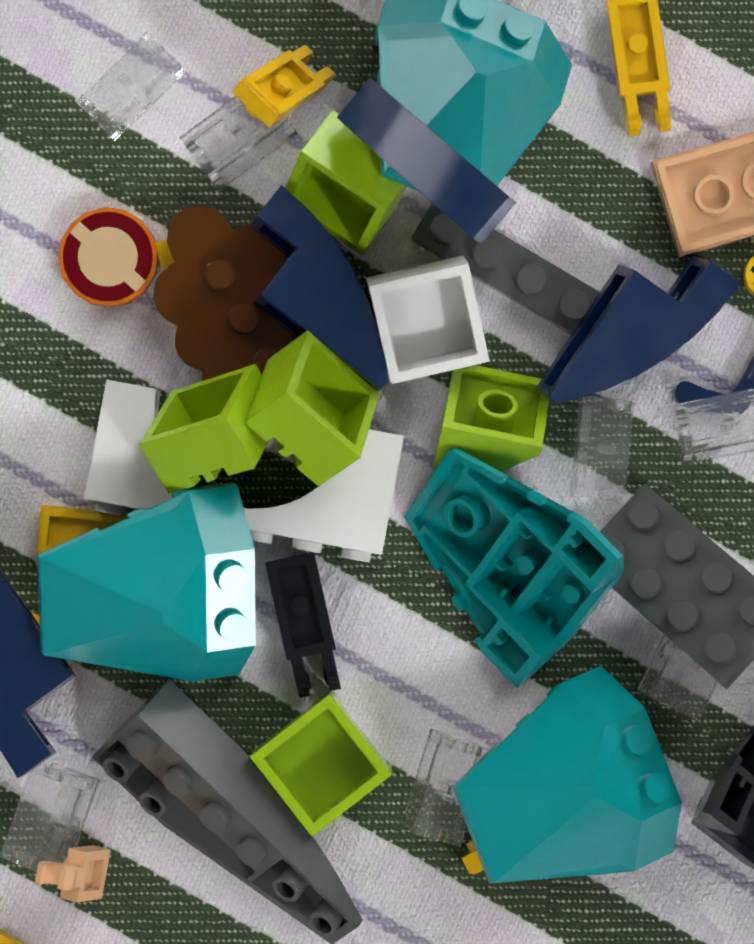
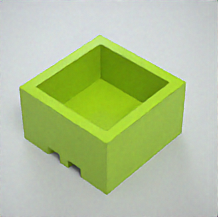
[285,110,407,256]
[244,330,380,487]
[139,364,269,494]
[250,691,392,837]

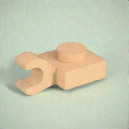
[35,845,111,902]

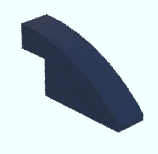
[337,78,516,244]
[249,185,387,392]
[535,255,740,403]
[0,570,77,778]

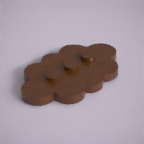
[153,205,296,381]

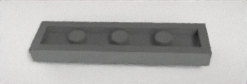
[411,203,600,335]

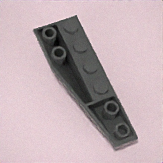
[92,679,363,944]

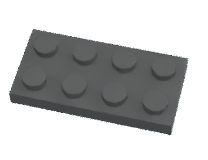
[600,483,754,689]

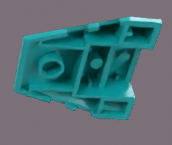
[375,0,572,191]
[404,447,624,688]
[37,482,256,681]
[452,666,682,884]

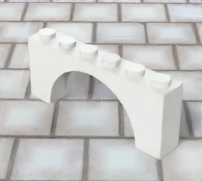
[84,379,404,563]

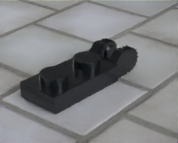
[265,552,341,698]

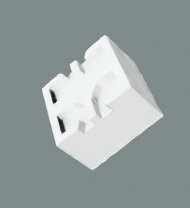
[366,255,490,384]

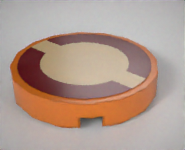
[58,207,158,307]

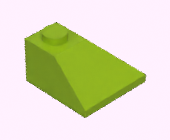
[433,365,549,472]

